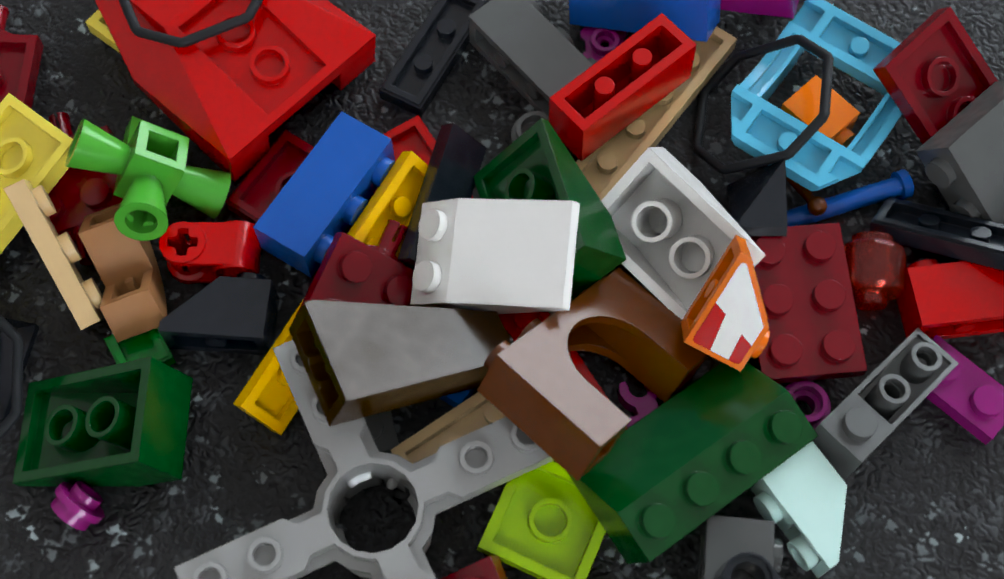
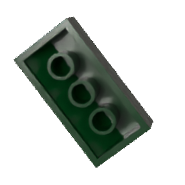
[566,362,818,564]

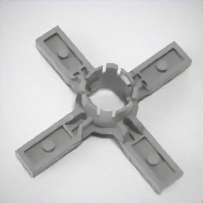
[174,340,554,579]

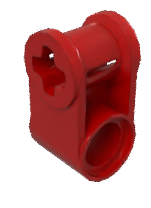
[159,220,261,284]

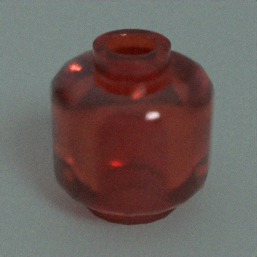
[844,231,907,311]

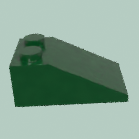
[473,118,627,313]
[12,357,193,487]

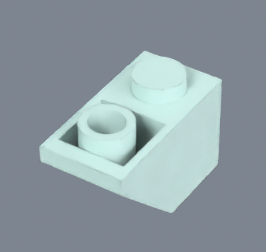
[751,441,847,578]

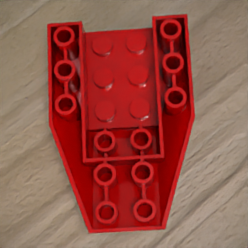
[95,0,376,182]

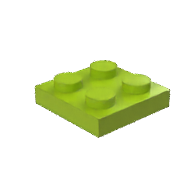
[476,461,606,579]

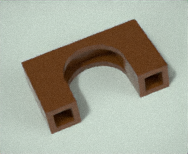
[477,268,709,481]

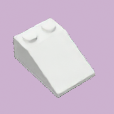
[601,147,766,319]
[410,198,580,314]

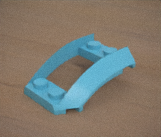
[731,0,902,191]

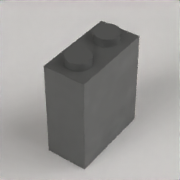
[916,80,1004,224]

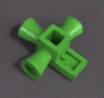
[65,116,231,241]

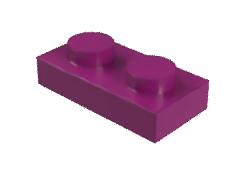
[926,335,1004,445]

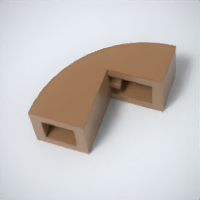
[78,203,167,342]

